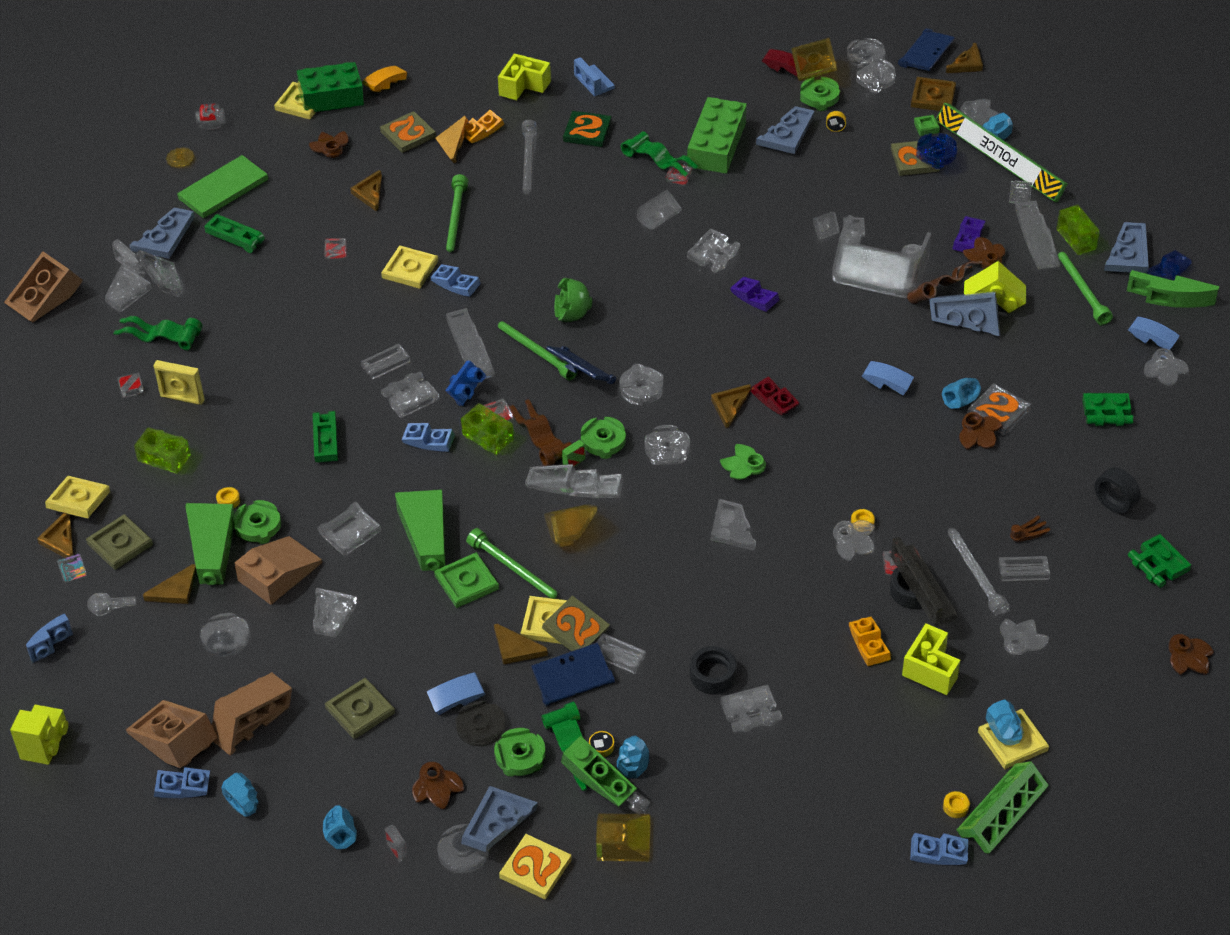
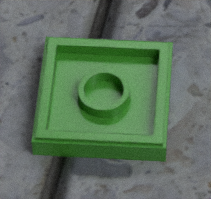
[434,552,499,608]

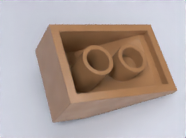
[4,252,83,323]
[235,536,323,605]
[126,700,218,768]

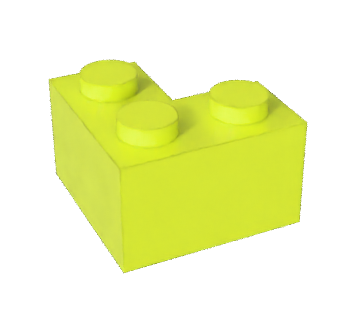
[498,54,551,100]
[964,261,1026,313]
[902,623,960,695]
[10,705,68,765]

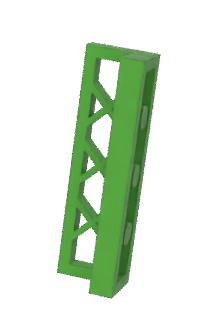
[956,761,1049,853]

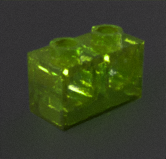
[1056,204,1100,255]
[461,403,514,455]
[134,427,191,474]

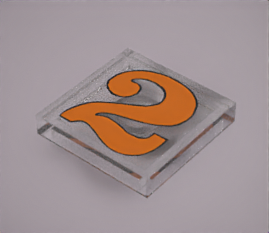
[967,383,1031,435]

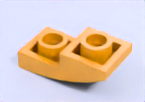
[362,66,407,92]
[464,110,504,143]
[849,616,891,666]

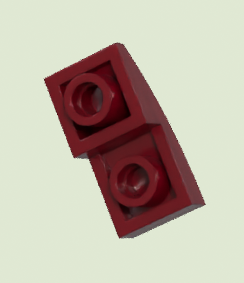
[762,49,807,77]
[750,376,799,415]

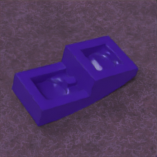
[953,216,986,252]
[730,277,780,312]

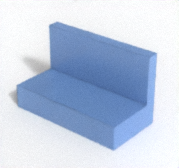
[574,57,615,97]

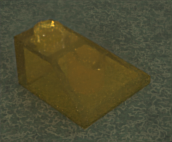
[791,38,837,81]
[544,504,597,547]
[596,813,650,862]

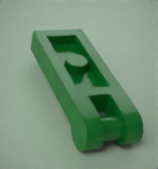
[204,214,265,253]
[313,411,338,462]

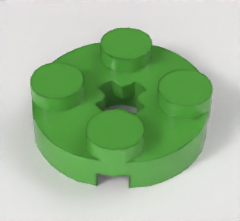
[800,77,840,111]
[581,417,626,459]
[233,500,281,544]
[494,728,546,776]

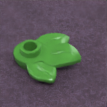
[720,444,766,480]

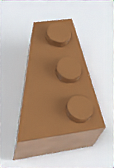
[212,673,292,755]

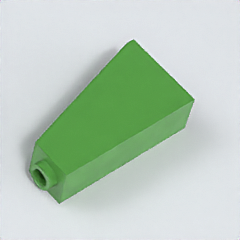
[395,490,445,571]
[185,503,235,585]

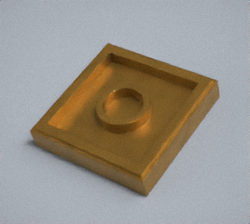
[911,77,956,111]

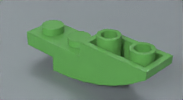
[1127,270,1219,308]

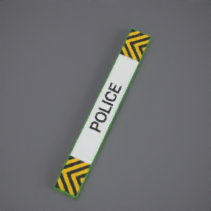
[936,103,1068,202]

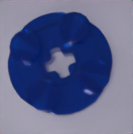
[916,133,957,169]

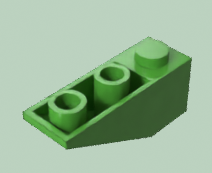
[561,736,637,807]

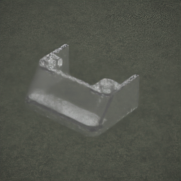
[832,215,931,298]

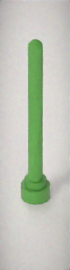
[446,174,469,252]
[1058,252,1113,325]
[498,321,578,381]
[466,528,558,599]

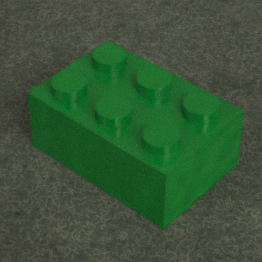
[297,62,364,112]

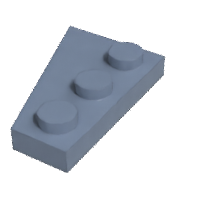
[756,106,814,154]
[130,207,195,259]
[1104,222,1149,273]
[929,292,1000,336]
[461,786,538,852]

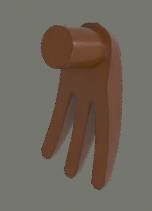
[1010,516,1050,542]

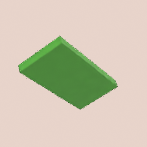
[177,155,268,218]

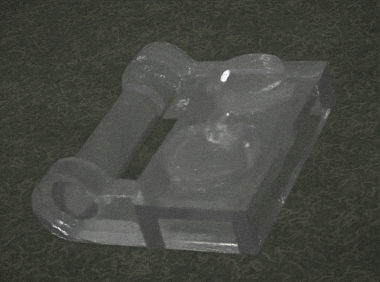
[317,502,381,556]

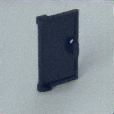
[898,28,955,71]
[546,346,616,384]
[531,642,615,707]

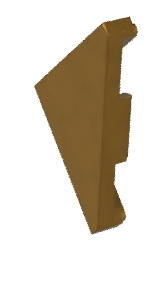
[946,43,983,73]
[435,116,469,163]
[350,170,382,211]
[711,384,751,428]
[37,513,74,562]
[143,564,197,604]
[494,624,548,664]

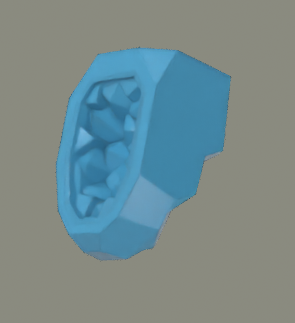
[983,113,1013,140]
[941,378,981,409]
[986,699,1024,746]
[616,735,649,778]
[221,773,258,816]
[323,805,357,849]

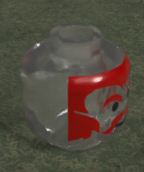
[195,103,226,130]

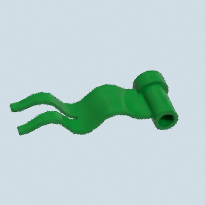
[621,131,698,177]
[113,316,203,350]
[541,701,587,791]

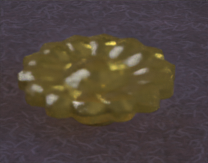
[166,147,194,168]

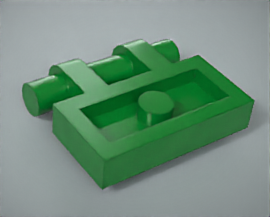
[1082,393,1133,426]
[1128,534,1191,588]

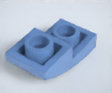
[430,264,481,297]
[1128,317,1180,352]
[862,361,914,395]
[402,423,455,452]
[26,614,73,663]
[427,672,485,715]
[154,767,210,798]
[910,833,968,865]

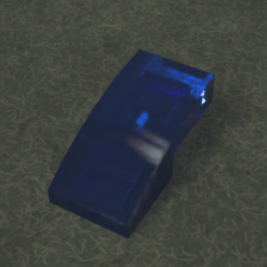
[1146,250,1192,280]

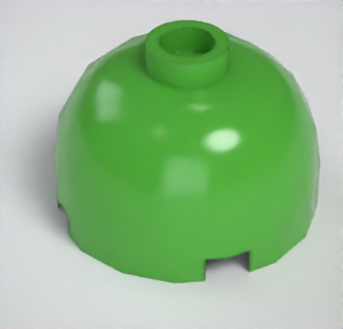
[554,278,592,322]

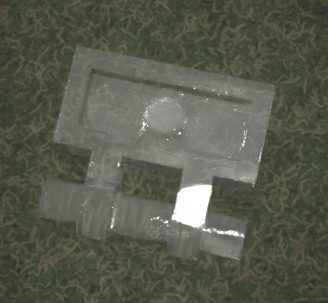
[687,228,741,273]
[381,371,439,418]
[720,684,782,732]

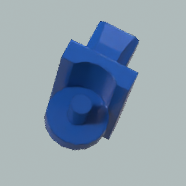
[445,361,486,406]

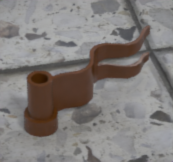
[907,261,982,304]
[509,399,572,467]

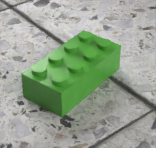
[687,97,747,174]

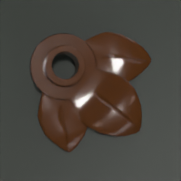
[309,131,349,158]
[963,237,1005,269]
[959,412,1002,449]
[1169,634,1214,675]
[412,762,464,810]

